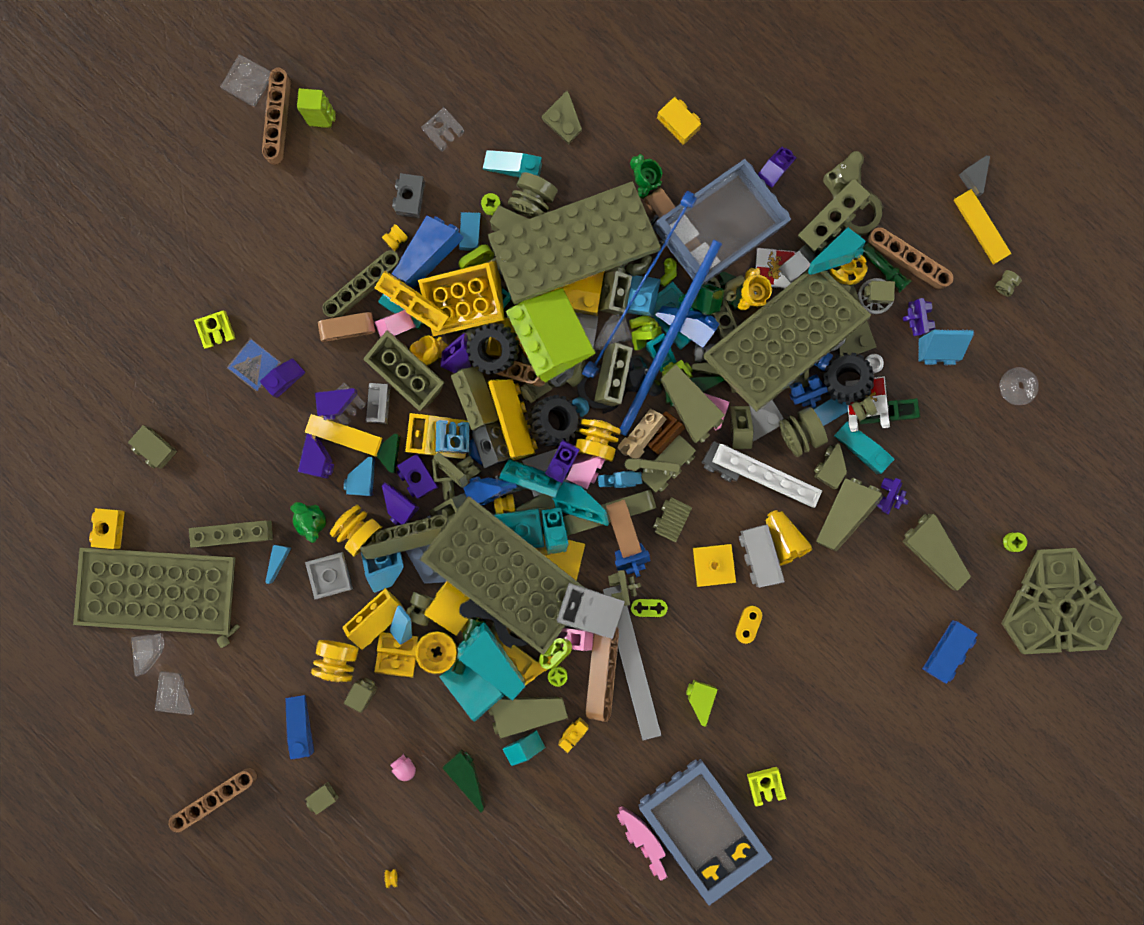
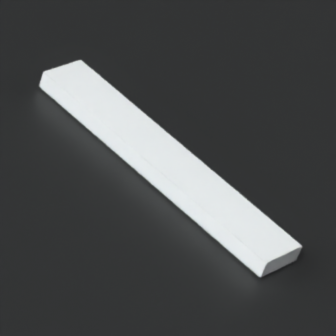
[712,444,822,508]

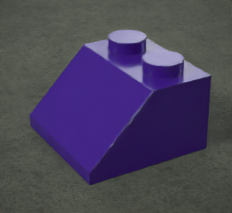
[298,434,334,478]

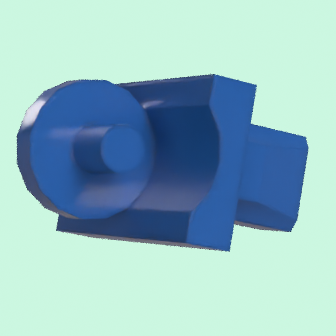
[790,375,828,409]
[615,543,651,578]

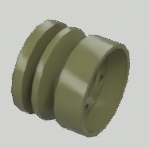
[508,172,558,218]
[779,407,828,457]

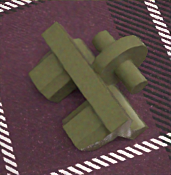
[608,570,641,606]

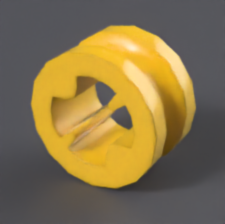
[385,869,398,888]

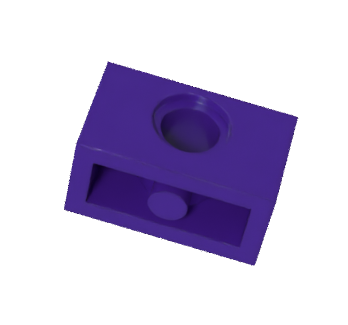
[397,454,439,499]

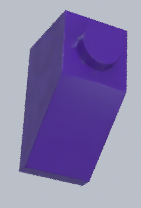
[441,333,472,373]
[259,358,306,398]
[315,388,357,420]

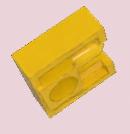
[559,717,588,753]

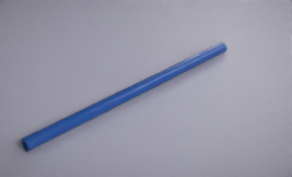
[619,240,722,436]

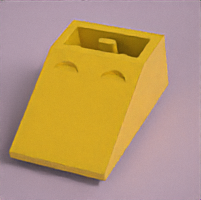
[406,413,468,459]

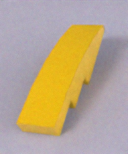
[375,271,449,332]
[305,414,383,456]

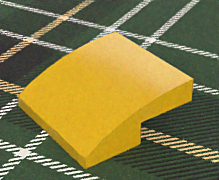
[424,581,470,635]
[374,632,419,678]

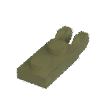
[625,458,680,475]

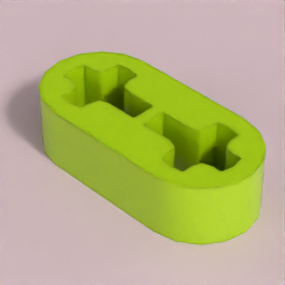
[458,244,494,269]
[631,599,668,617]
[539,638,572,669]

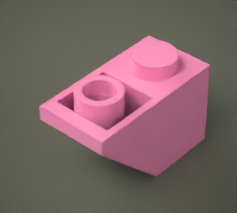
[566,453,605,489]

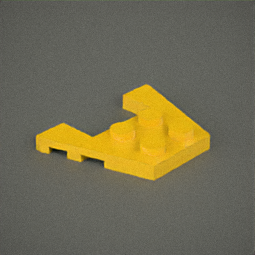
[495,628,553,685]

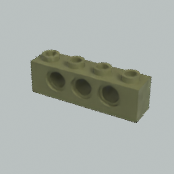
[798,179,871,253]
[189,521,273,548]

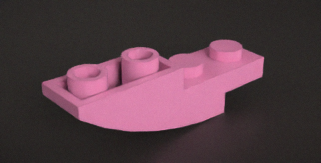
[617,806,667,880]

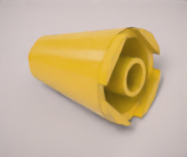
[766,510,812,566]

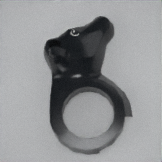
[577,355,663,414]
[459,599,528,648]

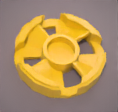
[829,255,867,285]

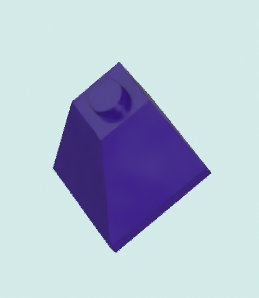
[382,483,419,526]

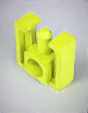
[194,310,236,349]
[747,767,786,806]

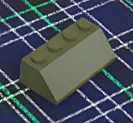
[363,330,445,411]

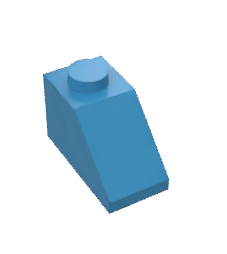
[344,457,375,496]

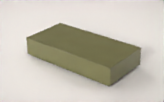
[434,452,468,488]

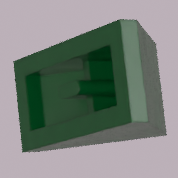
[377,434,401,474]

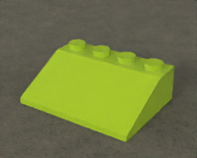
[506,288,595,382]

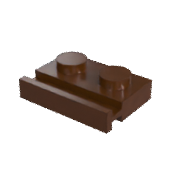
[647,411,685,455]

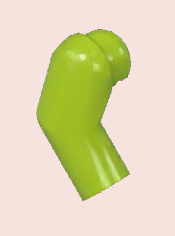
[660,258,677,287]

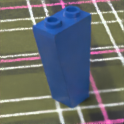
[392,216,464,288]

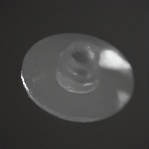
[1000,367,1038,405]

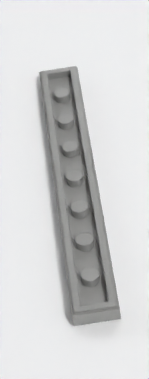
[603,585,661,740]

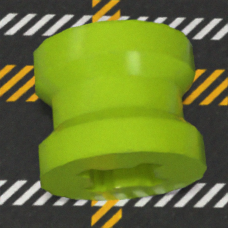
[481,193,501,216]
[1003,533,1027,552]
[548,666,567,687]

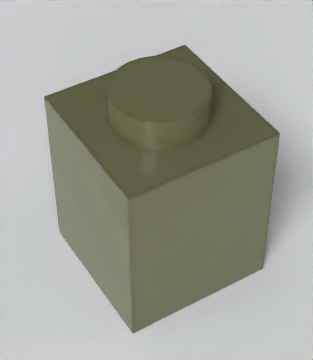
[864,281,895,304]
[306,782,339,815]

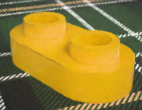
[735,606,762,644]

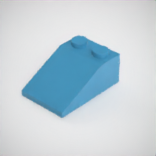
[919,330,974,365]

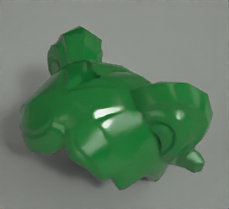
[630,154,662,199]
[290,502,326,543]

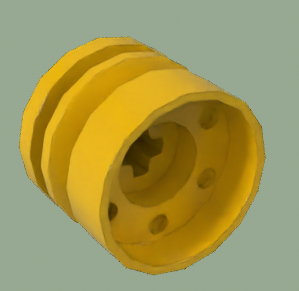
[575,419,621,462]
[330,505,382,556]
[415,631,457,674]
[311,640,359,682]

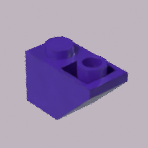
[758,147,796,188]
[545,440,580,483]

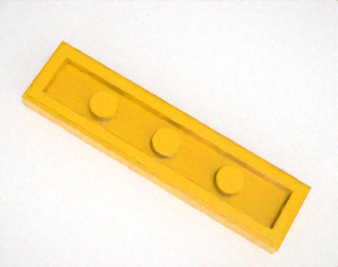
[954,189,1012,264]

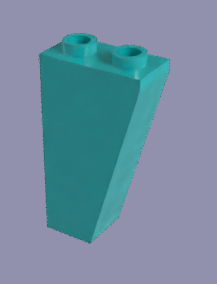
[458,623,525,700]

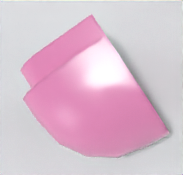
[390,754,416,781]

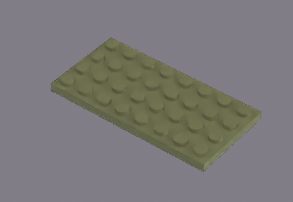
[488,181,661,304]
[703,270,871,412]
[419,496,585,655]
[73,547,235,635]

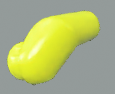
[629,315,658,329]

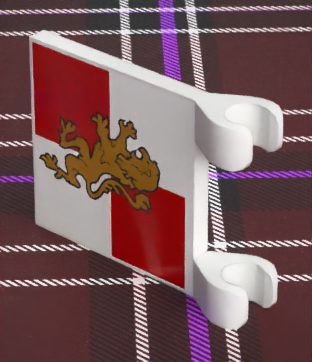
[754,248,795,294]
[846,376,890,432]

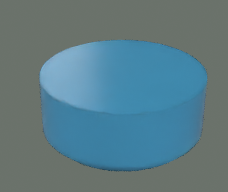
[572,397,589,418]

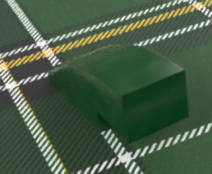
[860,398,921,424]

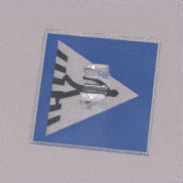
[227,338,280,391]

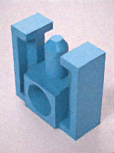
[436,420,469,454]
[598,471,642,488]

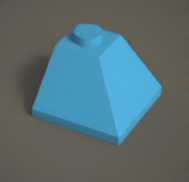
[627,274,661,317]
[361,552,404,593]

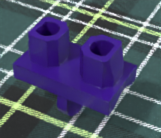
[903,298,935,336]
[877,478,909,515]

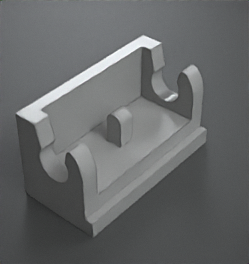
[366,383,390,424]

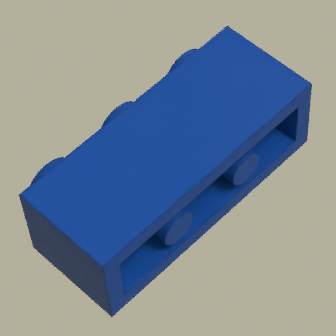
[922,620,978,684]

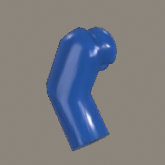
[469,438,483,466]

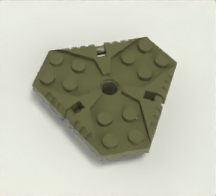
[1001,548,1122,654]

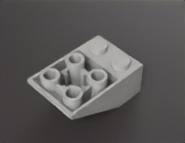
[557,583,625,639]

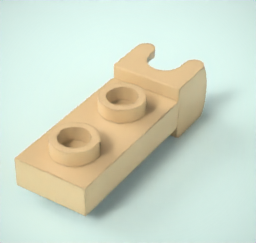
[618,408,666,459]

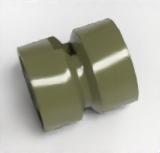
[406,592,434,626]

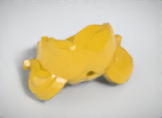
[738,268,772,310]
[409,335,449,366]

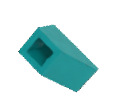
[542,507,568,554]

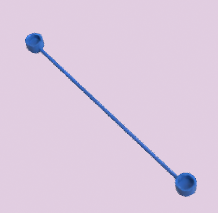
[582,191,697,378]

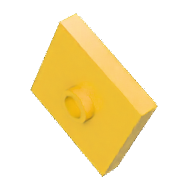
[693,544,736,587]

